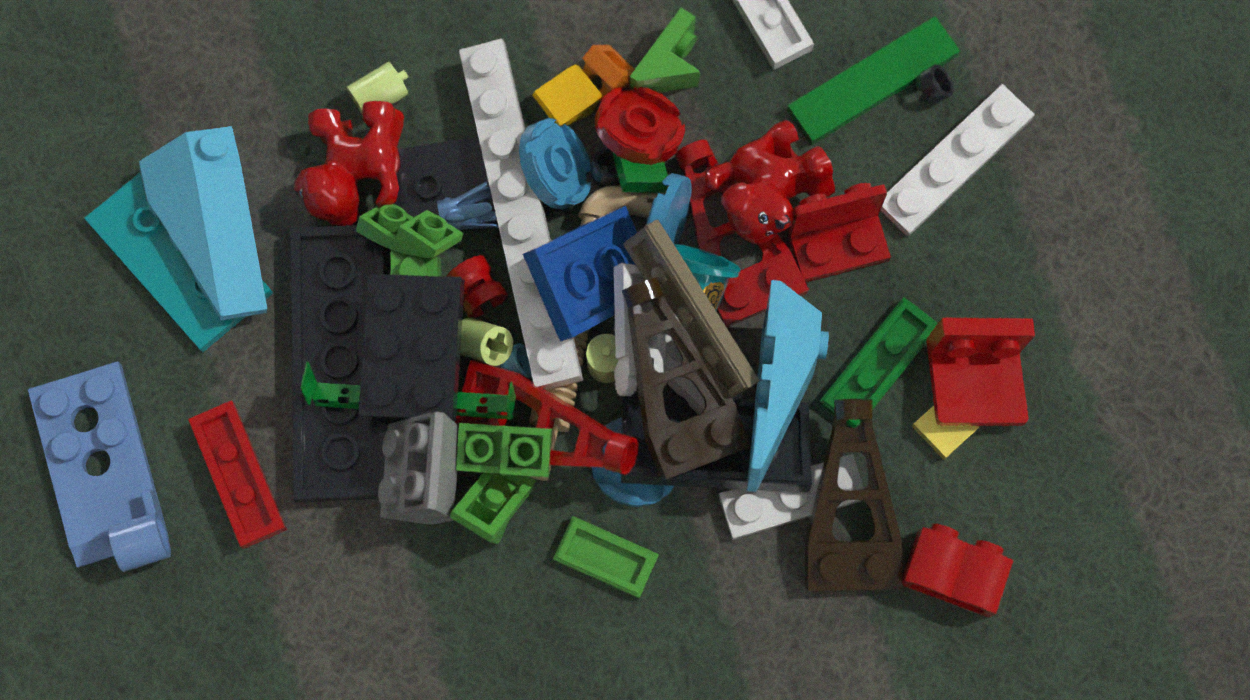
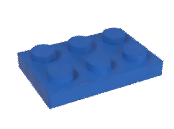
[523,206,637,342]

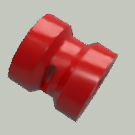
[446,255,508,318]

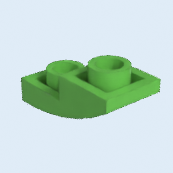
[356,204,464,258]
[456,423,552,477]

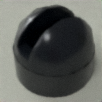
[914,64,954,104]
[590,149,620,188]

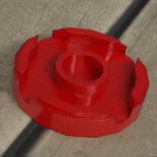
[594,86,685,165]

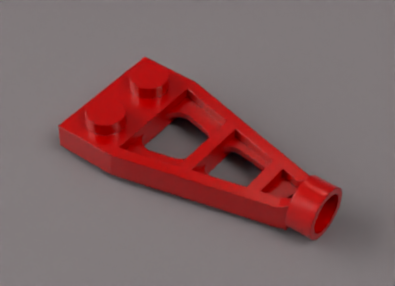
[675,139,809,328]
[454,360,638,475]

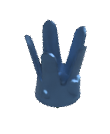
[437,182,499,231]

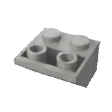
[378,412,459,524]

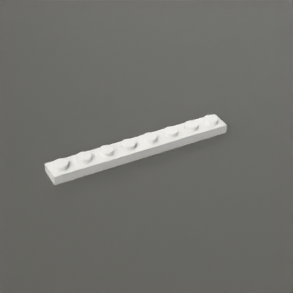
[459,38,583,390]

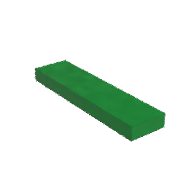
[787,16,960,146]

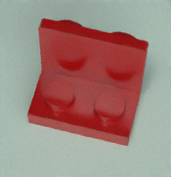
[787,183,891,282]
[926,318,1035,426]

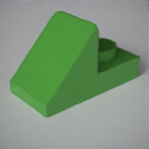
[629,7,700,93]
[450,472,536,544]

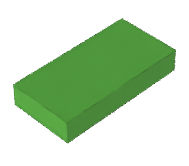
[553,516,659,599]

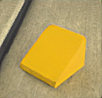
[532,64,602,126]

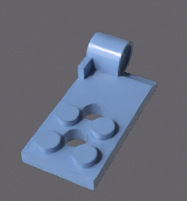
[28,361,171,572]

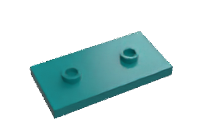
[84,172,273,353]

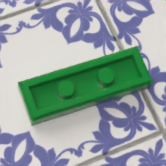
[819,297,938,428]

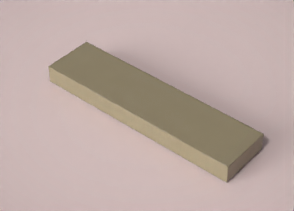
[623,219,760,398]

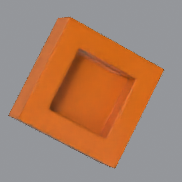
[582,45,635,100]

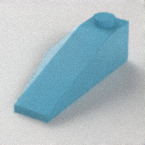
[139,126,267,320]
[747,280,829,492]

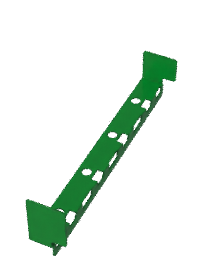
[301,362,516,420]

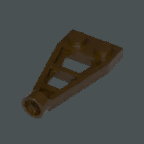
[622,277,751,481]
[805,399,902,591]

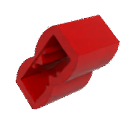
[902,523,1013,617]

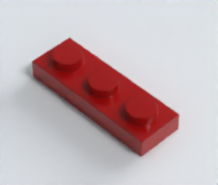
[188,400,287,549]

